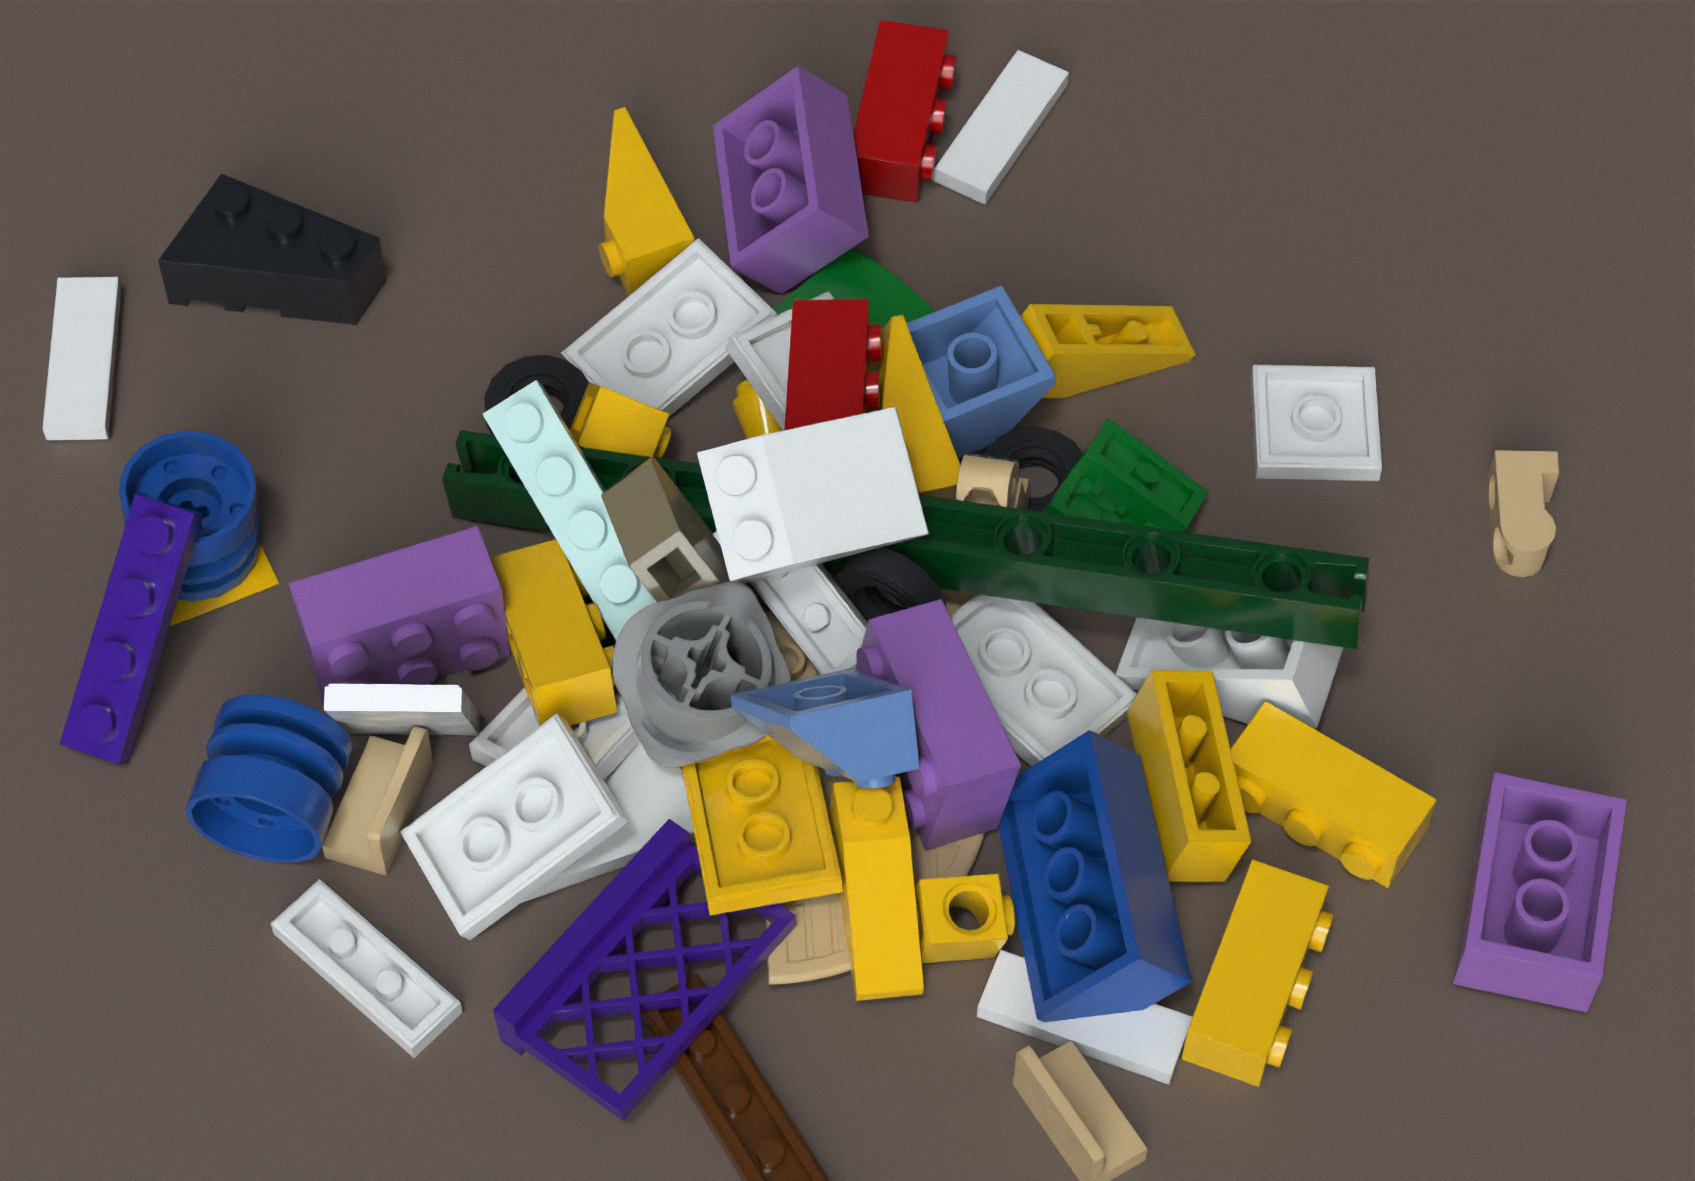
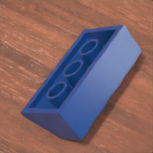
[998,730,1192,1022]

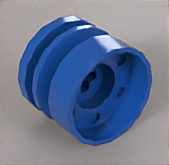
[119,430,261,602]
[185,695,353,863]

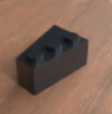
[158,173,386,325]

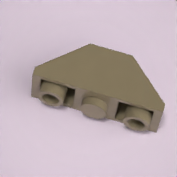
[601,457,770,614]

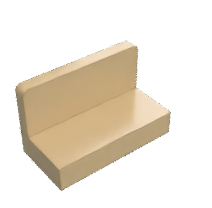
[322,726,434,876]
[1013,1040,1148,1181]

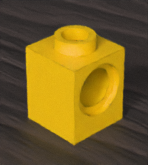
[570,382,671,458]
[915,874,1015,963]

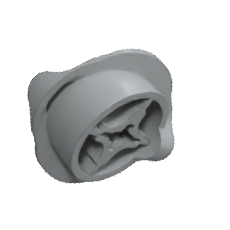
[612,581,791,768]

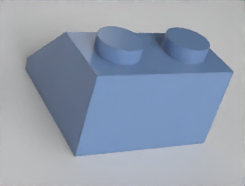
[906,285,1056,458]
[730,669,920,788]

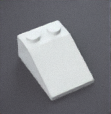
[697,407,929,584]
[1116,617,1343,728]

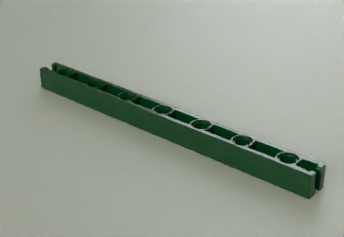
[442,430,1370,649]

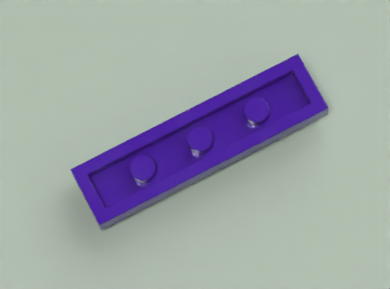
[59,494,204,764]

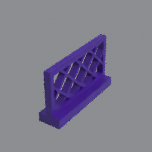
[493,819,797,1121]

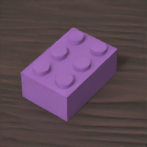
[713,65,869,295]
[289,526,510,713]
[855,599,1021,851]
[1453,772,1627,1013]

